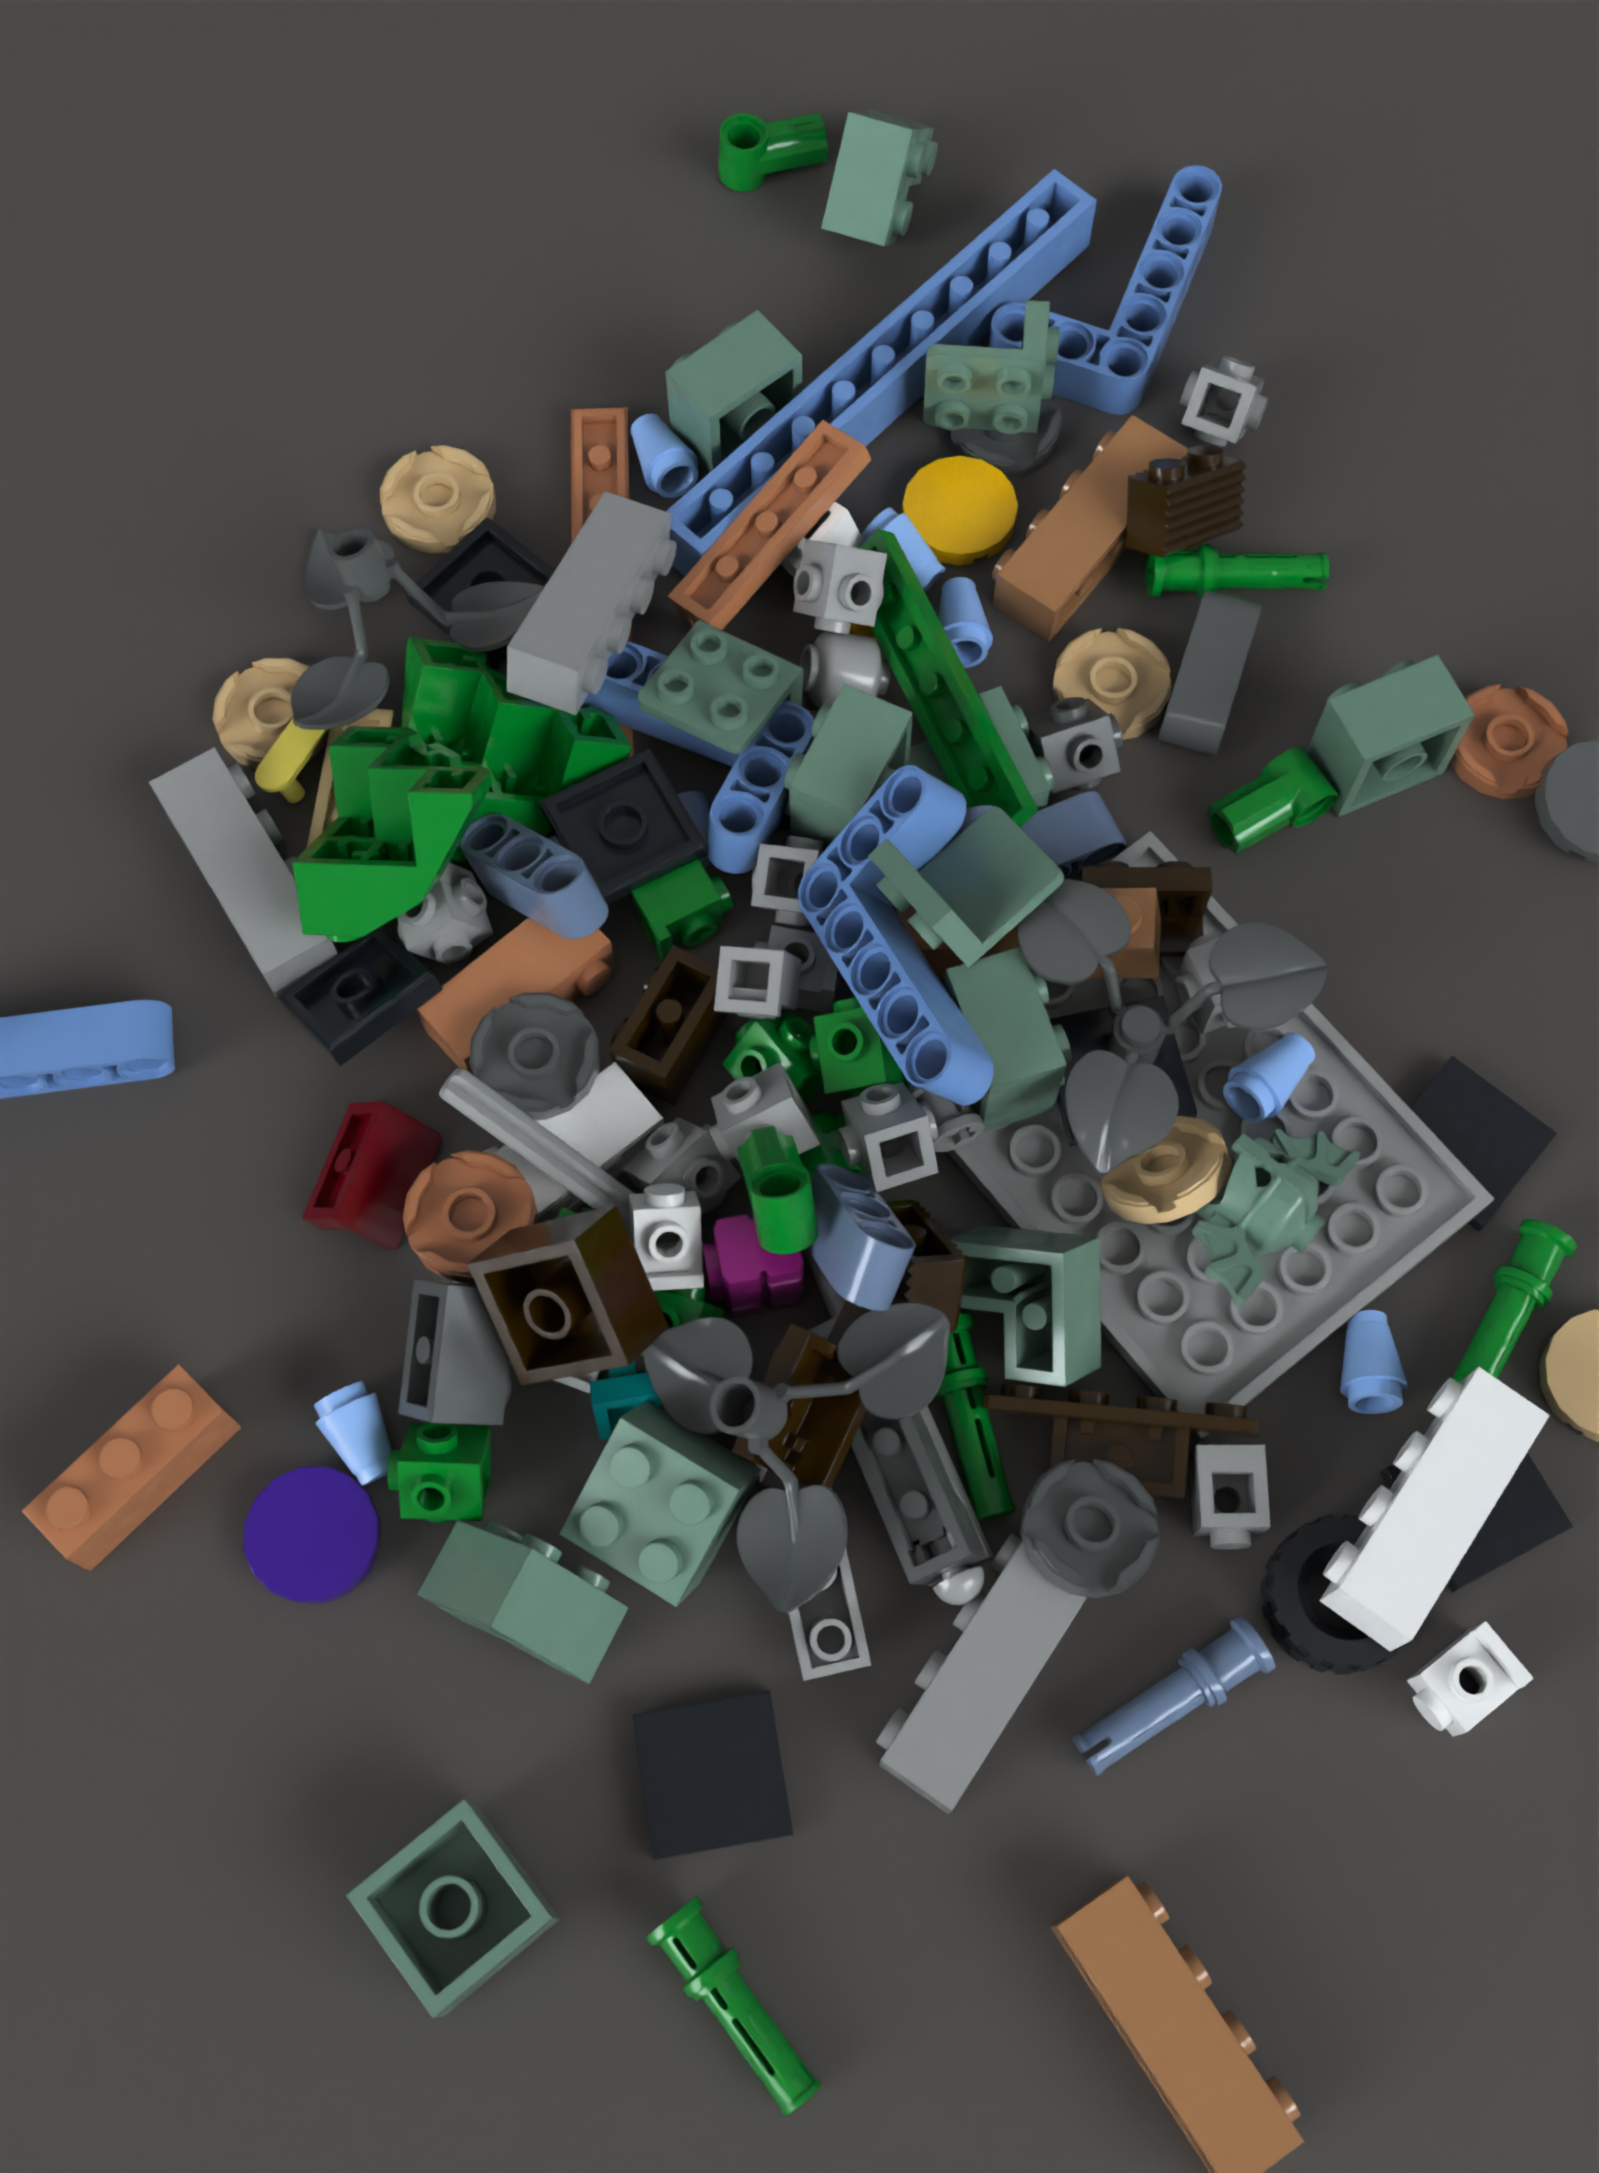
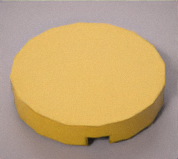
[902,456,1018,566]

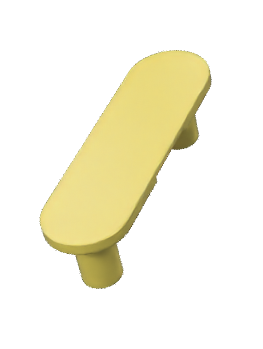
[255,717,328,804]

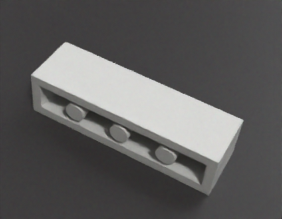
[453,1062,664,1284]
[1319,1367,1550,1652]

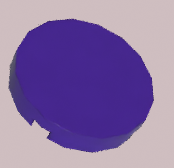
[243,1466,381,1604]

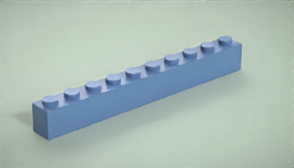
[665,169,1097,576]

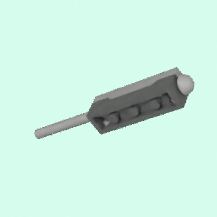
[803,1248,994,1605]

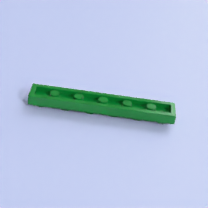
[860,528,1039,828]

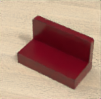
[302,1101,442,1249]

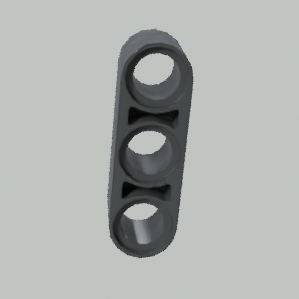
[1158,589,1263,757]

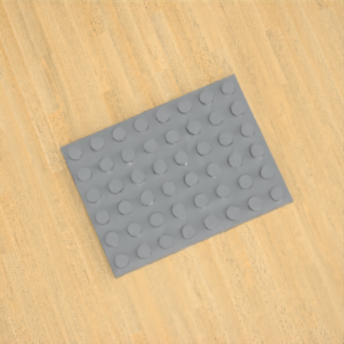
[905,831,1494,1445]

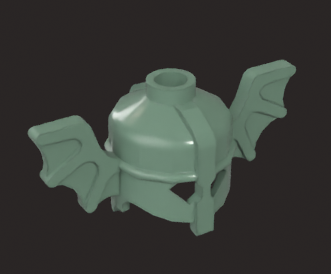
[1192,1129,1361,1307]

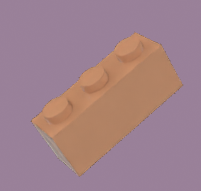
[416,918,616,1075]
[22,1364,242,1572]

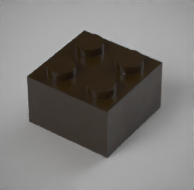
[467,1205,669,1386]

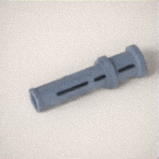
[1072,1615,1276,1777]

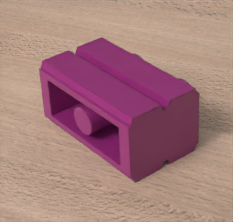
[702,1214,804,1319]

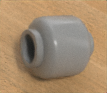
[800,631,891,708]

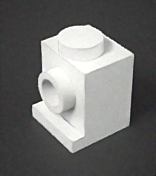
[629,1183,704,1291]
[1406,1621,1534,1737]

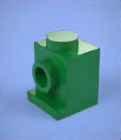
[632,859,733,962]

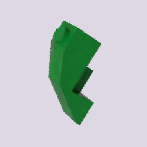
[401,636,632,863]
[292,726,492,942]

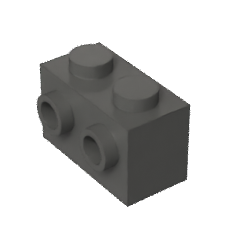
[398,1279,511,1425]

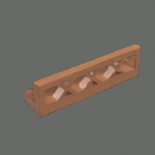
[667,420,872,631]

